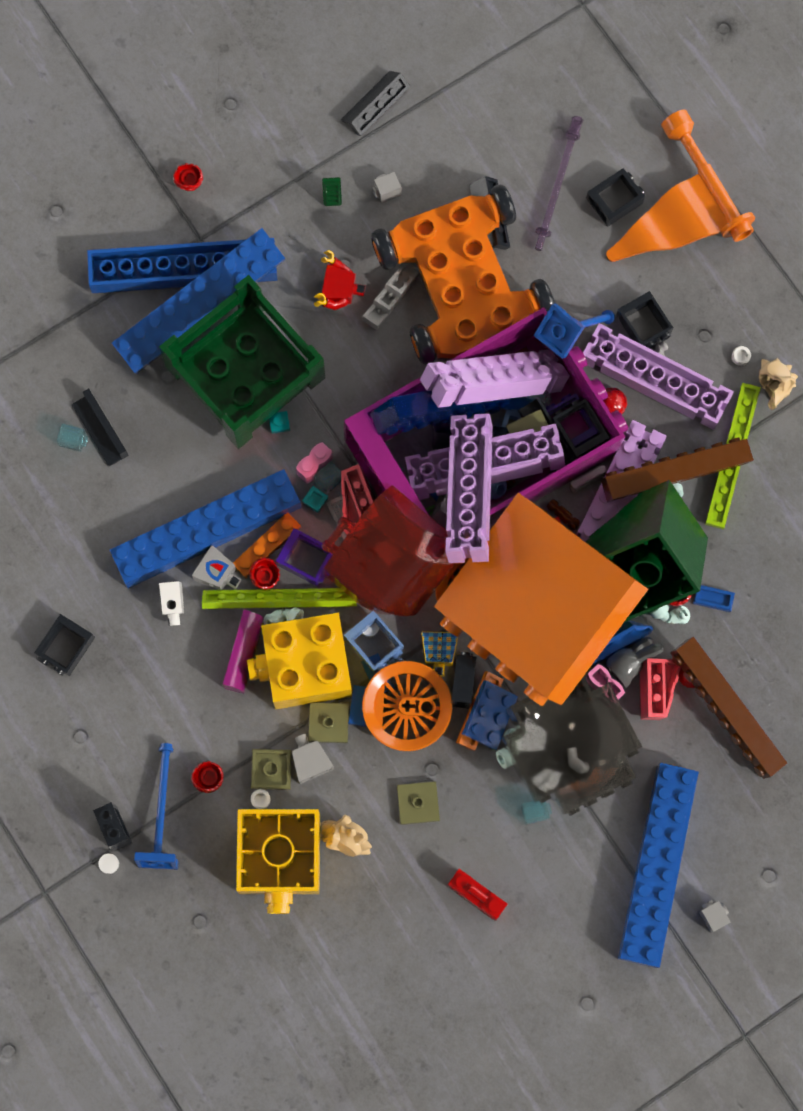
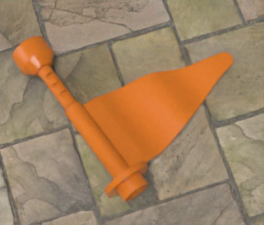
[606,109,755,262]

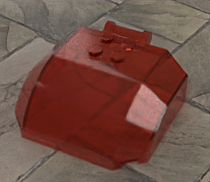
[321,485,456,616]

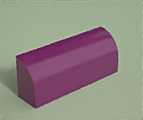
[223,610,264,694]

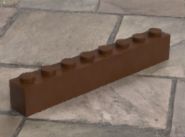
[601,437,754,502]
[670,636,787,779]

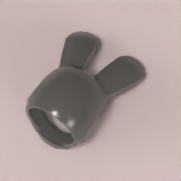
[605,637,664,689]

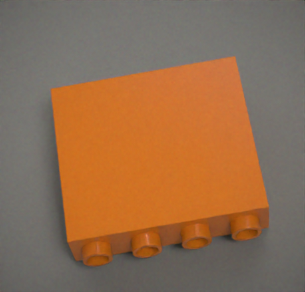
[434,493,648,706]

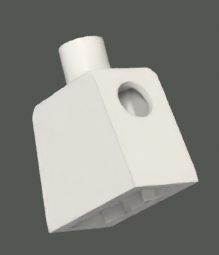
[159,581,184,626]

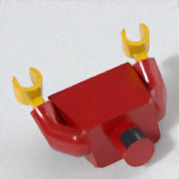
[314,250,365,310]

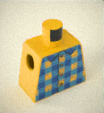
[421,632,458,677]

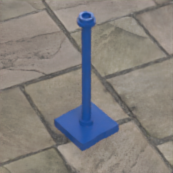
[534,303,615,359]
[134,743,179,870]

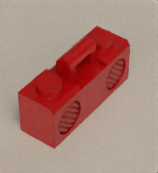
[447,868,508,921]

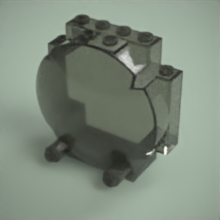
[501,676,642,816]

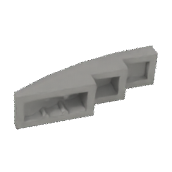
[362,263,420,330]

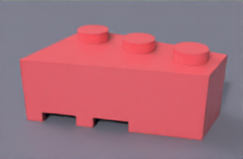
[341,464,382,535]
[640,658,681,720]

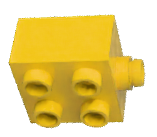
[247,613,352,709]
[236,809,320,914]

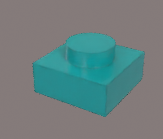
[269,411,290,434]
[302,486,329,513]

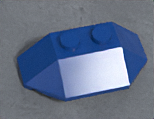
[590,620,654,668]

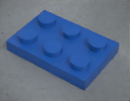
[462,680,518,750]

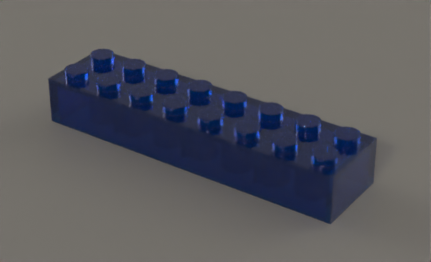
[370,391,513,435]

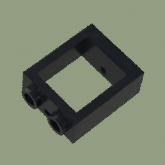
[586,168,645,227]
[616,291,674,349]
[552,399,610,460]
[34,614,95,676]
[451,652,477,709]
[93,802,132,851]

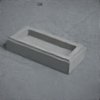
[569,465,607,493]

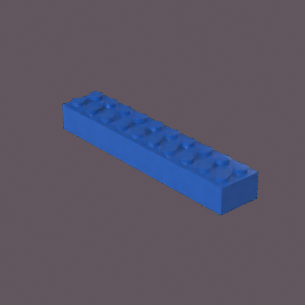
[112,228,286,373]
[87,238,278,293]
[110,469,301,588]
[618,763,699,968]

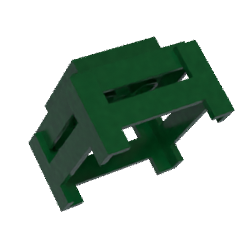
[159,275,325,449]

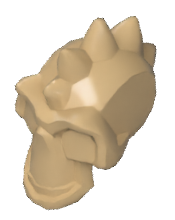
[759,358,798,410]
[320,815,372,857]

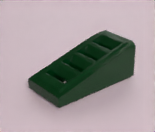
[322,177,342,206]

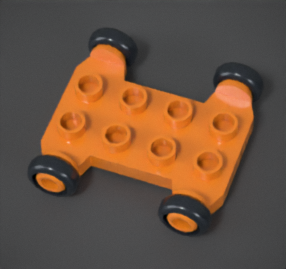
[371,184,555,365]

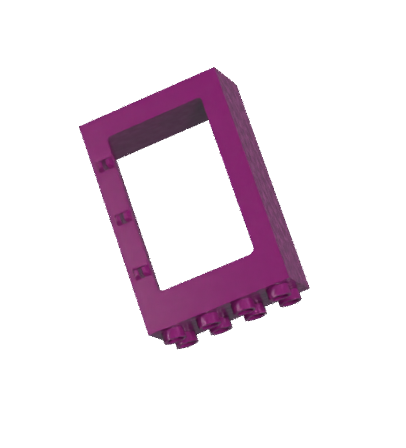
[344,307,628,568]

